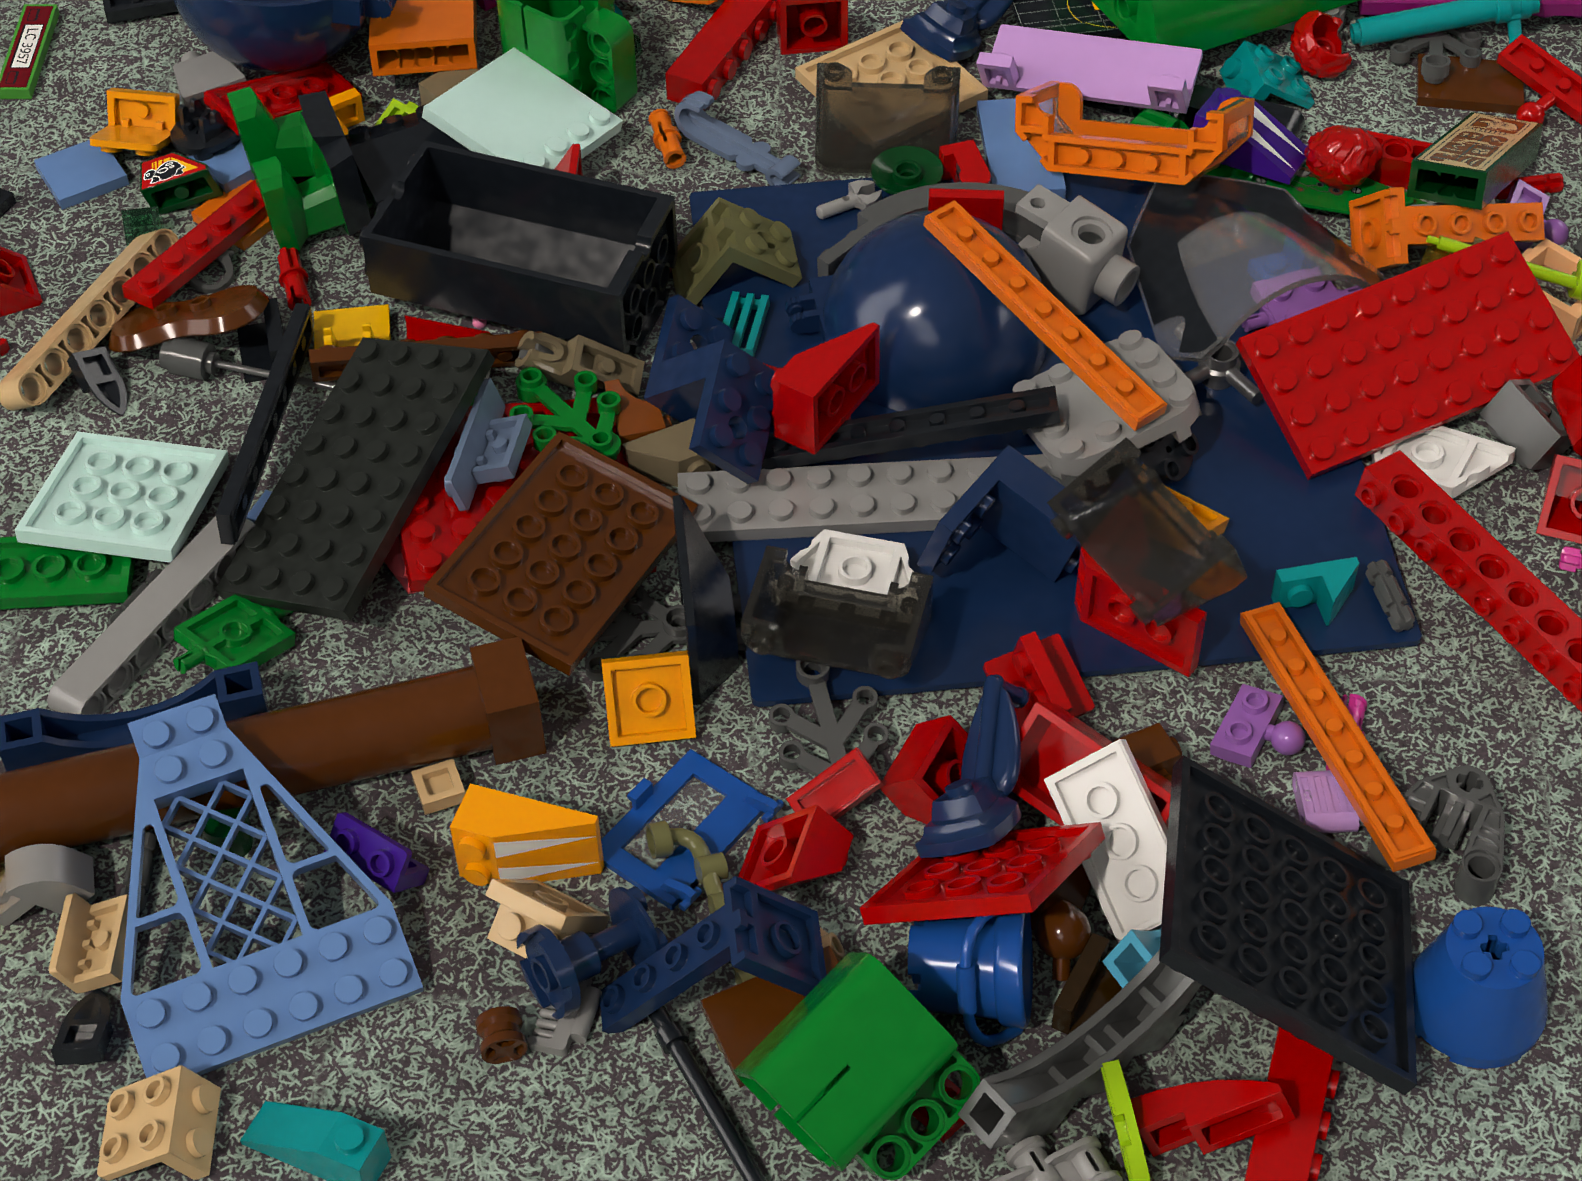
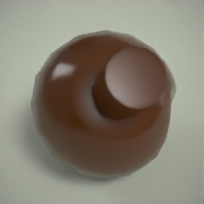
[1035,900,1091,981]

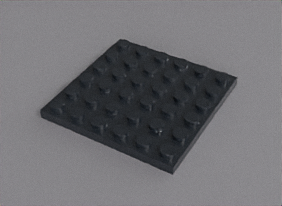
[1159,755,1417,1095]

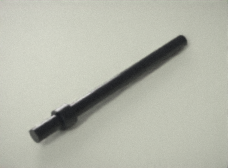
[648,1005,766,1181]

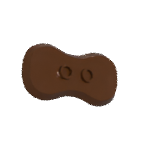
[108,285,269,353]

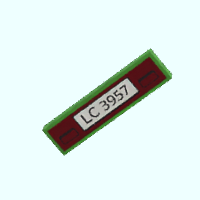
[0,4,60,99]

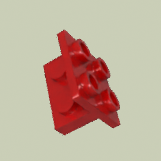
[983,631,1095,730]

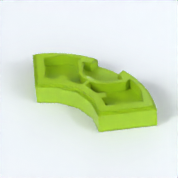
[1101,1059,1151,1181]

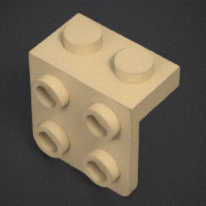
[97,1065,221,1181]

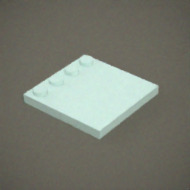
[422,47,623,169]
[15,431,229,563]

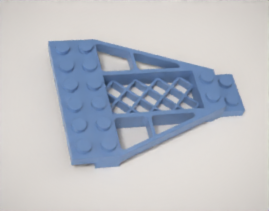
[121,694,424,1078]

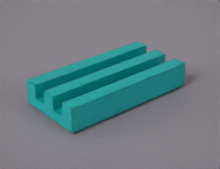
[723,291,770,357]

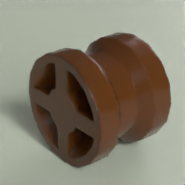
[475,1006,528,1064]

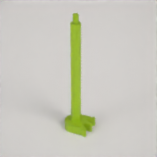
[1426,235,1582,301]

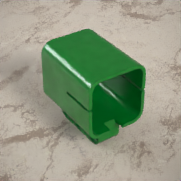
[496,0,638,114]
[733,952,981,1180]

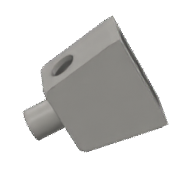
[173,51,246,110]

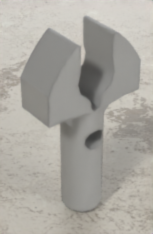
[816,180,882,220]

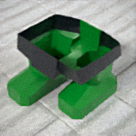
[227,87,371,252]

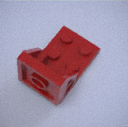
[1074,497,1207,677]

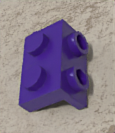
[324,812,430,893]

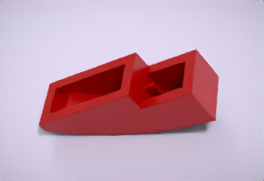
[1130,1080,1296,1157]

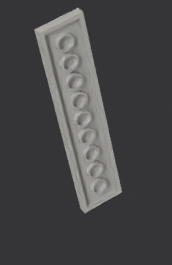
[677,454,1085,542]

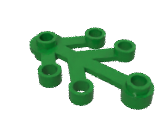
[509,367,621,460]

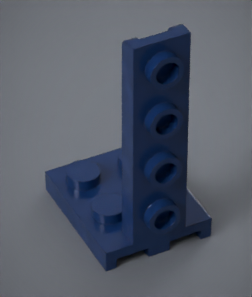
[600,876,827,1034]

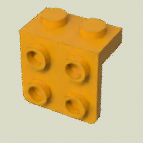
[90,88,180,156]

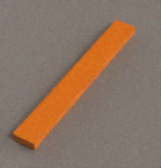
[923,200,1168,431]
[1240,602,1437,872]

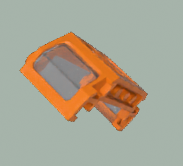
[1015,81,1255,185]

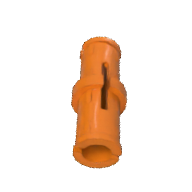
[648,109,686,169]

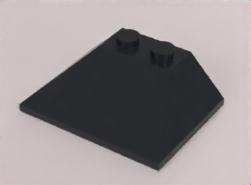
[672,495,746,705]

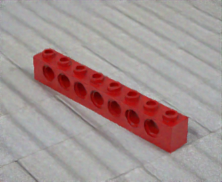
[1355,450,1582,712]

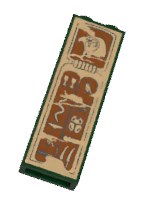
[1407,112,1543,210]

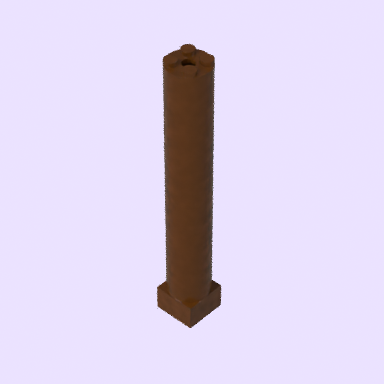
[0,636,546,865]

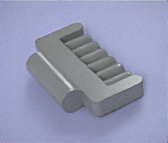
[527,977,602,1057]

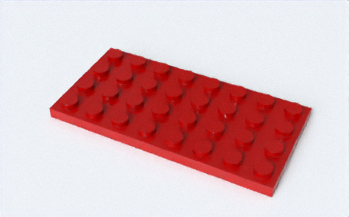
[1235,231,1580,480]

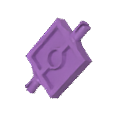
[1241,266,1363,332]

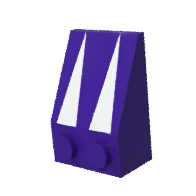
[1193,87,1307,185]

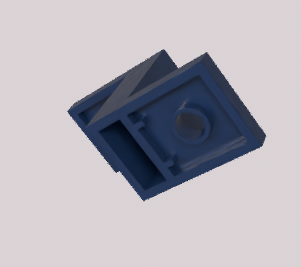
[644,294,776,484]
[917,445,1145,582]

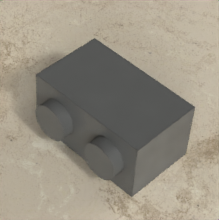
[1479,379,1571,470]

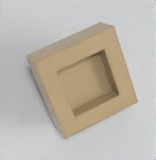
[411,759,466,815]

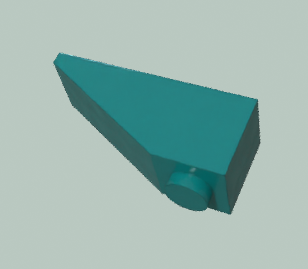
[240,1101,392,1181]

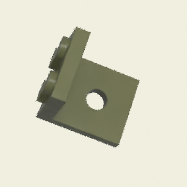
[671,197,802,305]

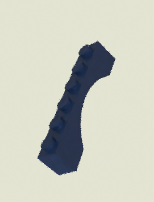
[0,661,269,772]

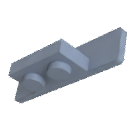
[444,378,533,511]

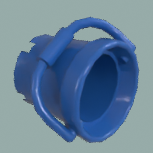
[908,913,1033,1047]

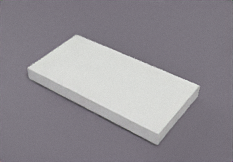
[1044,739,1168,943]

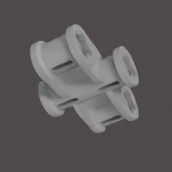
[990,1135,1123,1181]

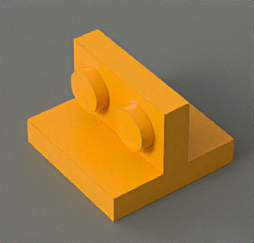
[601,650,696,747]

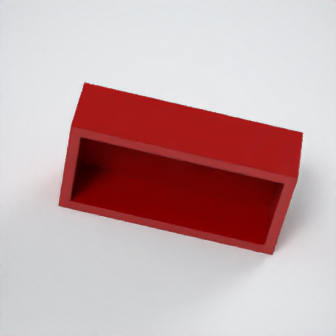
[1012,702,1171,829]

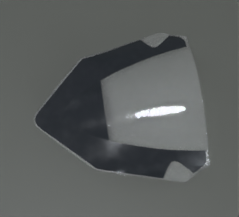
[1127,175,1386,362]

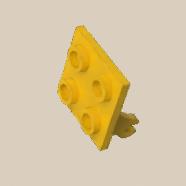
[314,304,391,349]

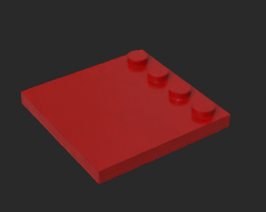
[860,822,1105,925]

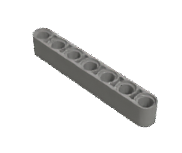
[47,516,255,715]

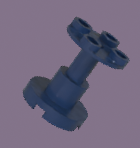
[516,886,668,1019]

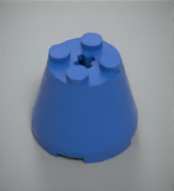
[1412,906,1548,1069]

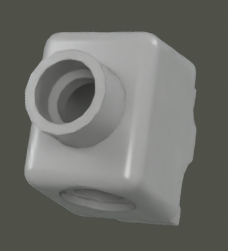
[1015,184,1140,316]

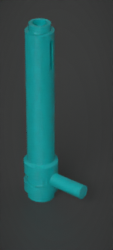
[1350,0,1540,46]

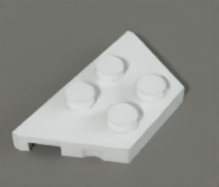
[1371,426,1516,499]
[767,529,926,623]

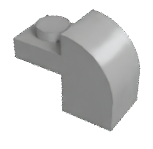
[0,844,95,926]

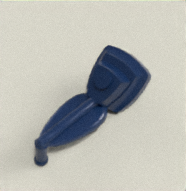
[900,0,1014,62]
[915,674,1029,858]

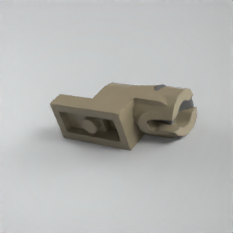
[515,331,645,397]

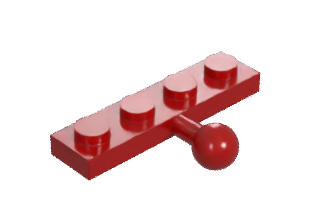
[1496,34,1582,125]

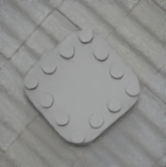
[1012,330,1202,483]

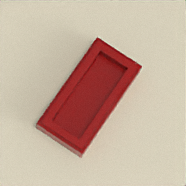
[786,747,884,820]

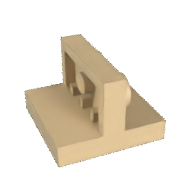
[485,879,610,958]

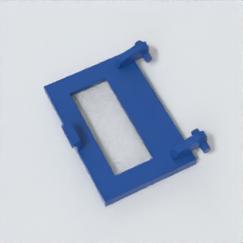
[601,749,785,911]

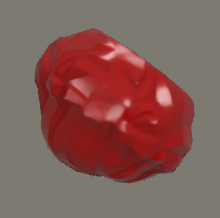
[1290,10,1352,79]
[1304,125,1383,191]

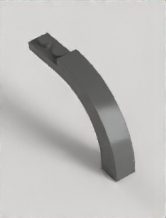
[817,182,1044,277]

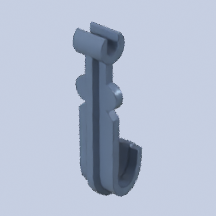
[674,91,801,186]

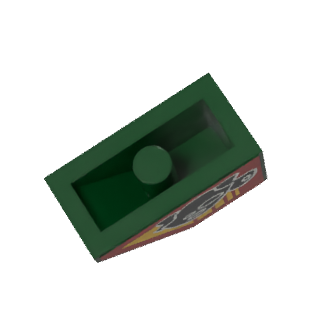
[140,152,223,215]

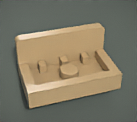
[49,893,129,993]

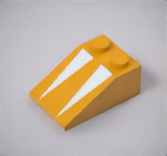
[450,783,604,886]

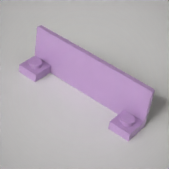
[976,24,1203,114]

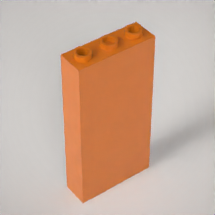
[368,0,478,77]

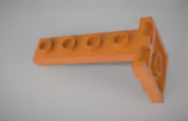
[1349,187,1545,275]

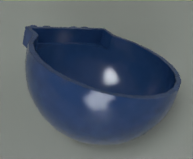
[174,0,396,73]
[783,210,1048,411]

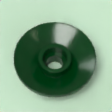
[871,146,943,195]

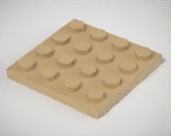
[795,20,988,152]

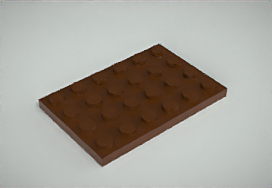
[424,431,698,676]

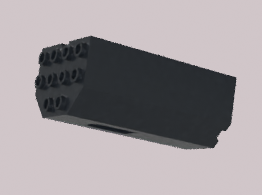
[359,141,678,354]

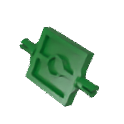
[173,595,296,674]

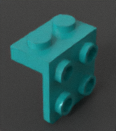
[1219,40,1315,109]

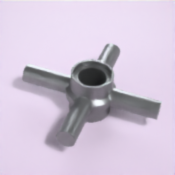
[1176,324,1263,404]

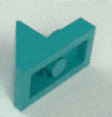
[1271,557,1359,626]

